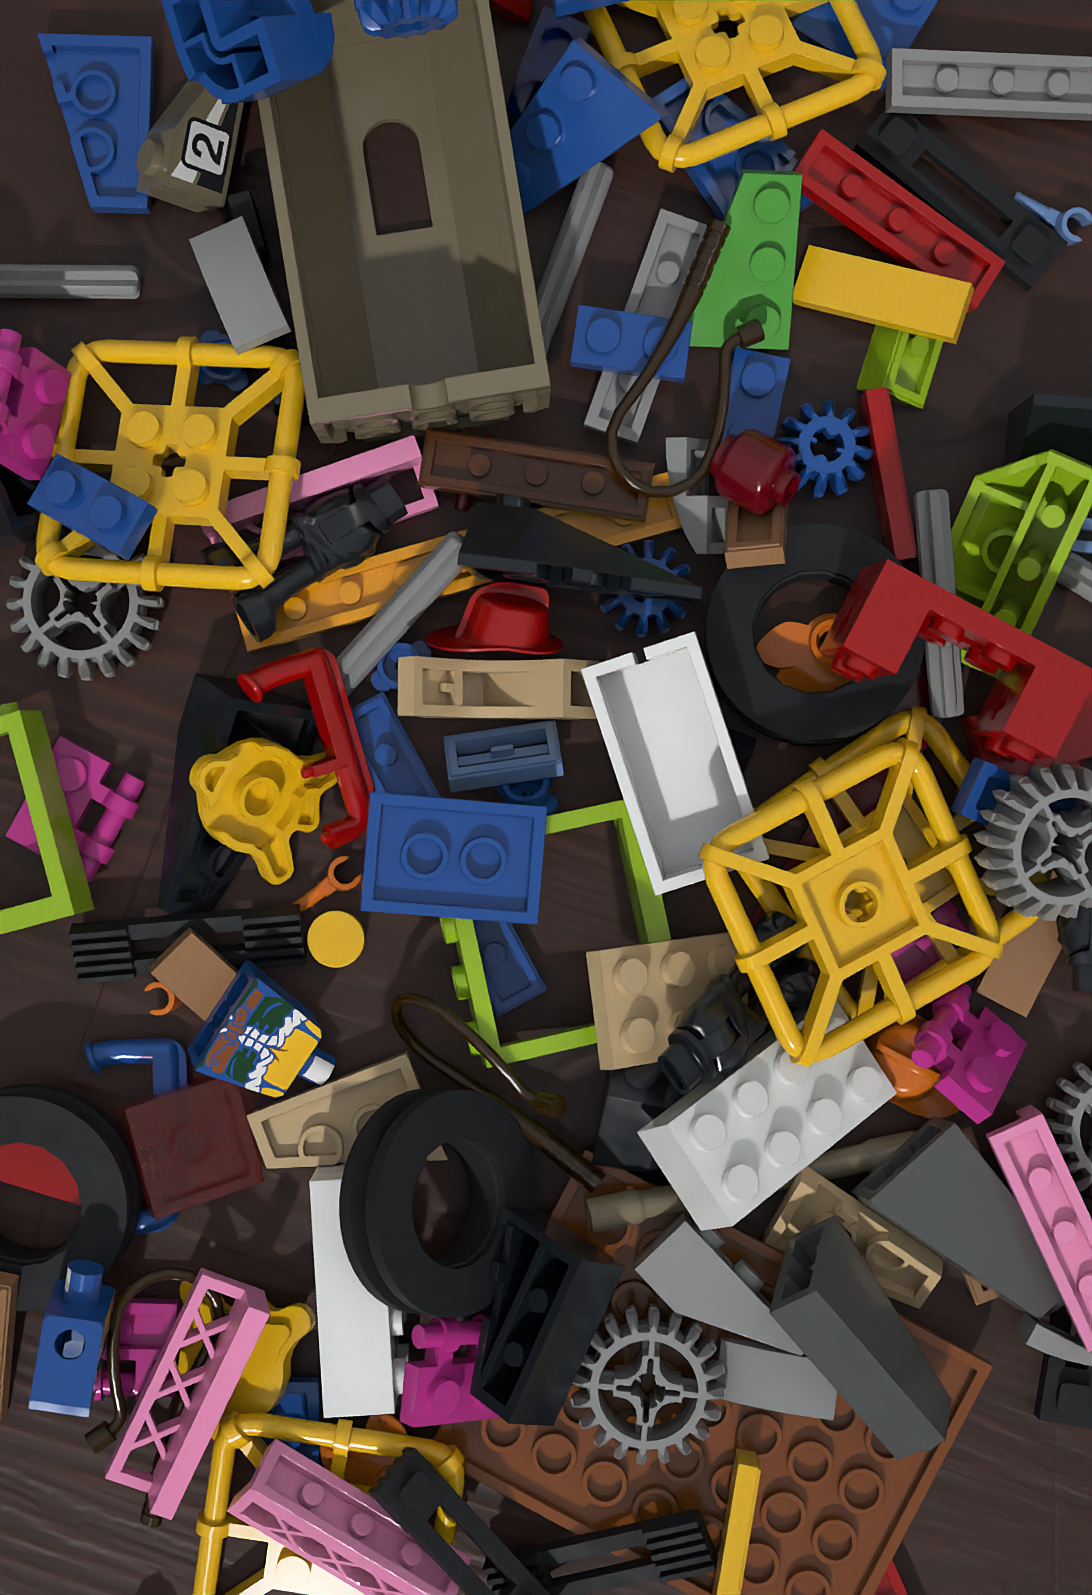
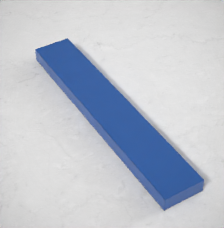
[351,692,547,1017]

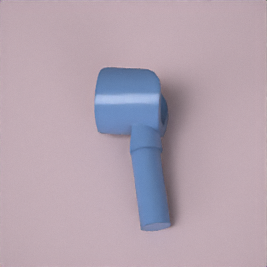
[1013,191,1092,246]

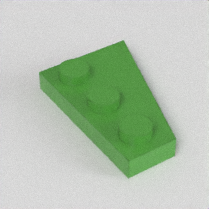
[689,169,803,350]

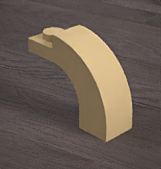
[398,656,601,720]

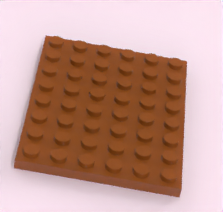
[432,1147,993,1595]

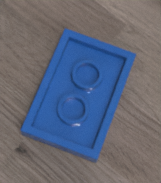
[360,792,547,925]

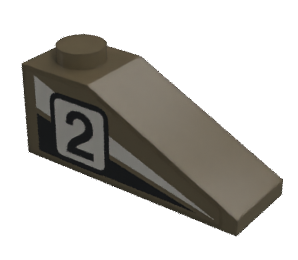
[136,80,244,212]

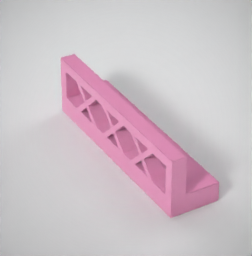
[201,435,439,564]
[985,1104,1092,1352]
[105,1268,270,1520]
[227,1439,472,1595]

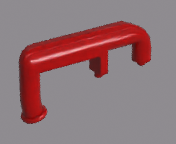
[237,647,374,849]

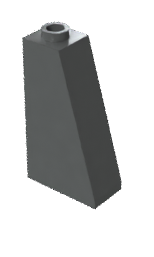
[850,1116,1064,1319]
[769,1215,952,1460]

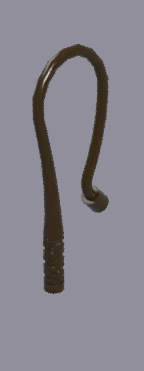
[606,219,765,498]
[390,992,606,1193]
[85,1267,225,1527]

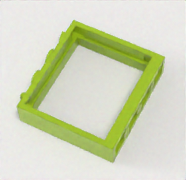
[0,702,95,935]
[439,799,671,1068]

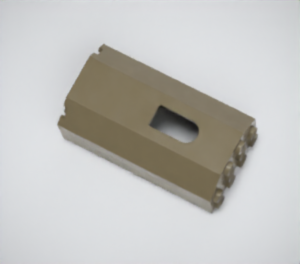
[258,0,551,443]

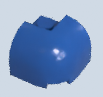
[161,0,335,104]

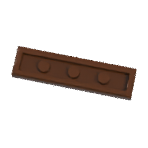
[418,428,655,523]

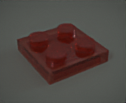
[120,1077,264,1220]

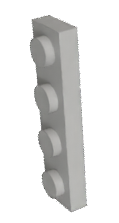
[885,48,1092,121]
[583,209,707,446]

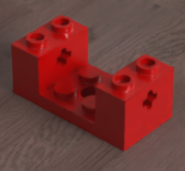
[819,559,1092,764]

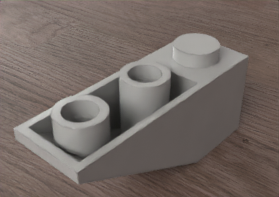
[634,1212,804,1356]

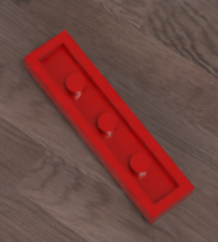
[792,129,1006,313]

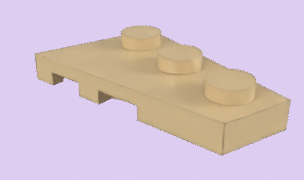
[246,1051,448,1169]
[763,1166,944,1309]

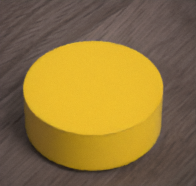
[307,910,366,968]

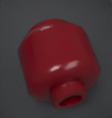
[711,429,801,515]

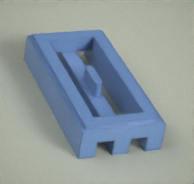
[443,720,564,792]

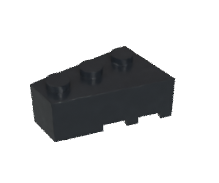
[470,1206,625,1426]

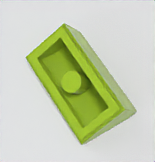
[857,325,943,409]

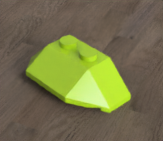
[951,449,1092,679]

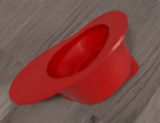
[425,580,564,654]

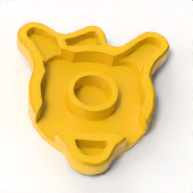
[189,738,337,885]
[178,1281,315,1441]

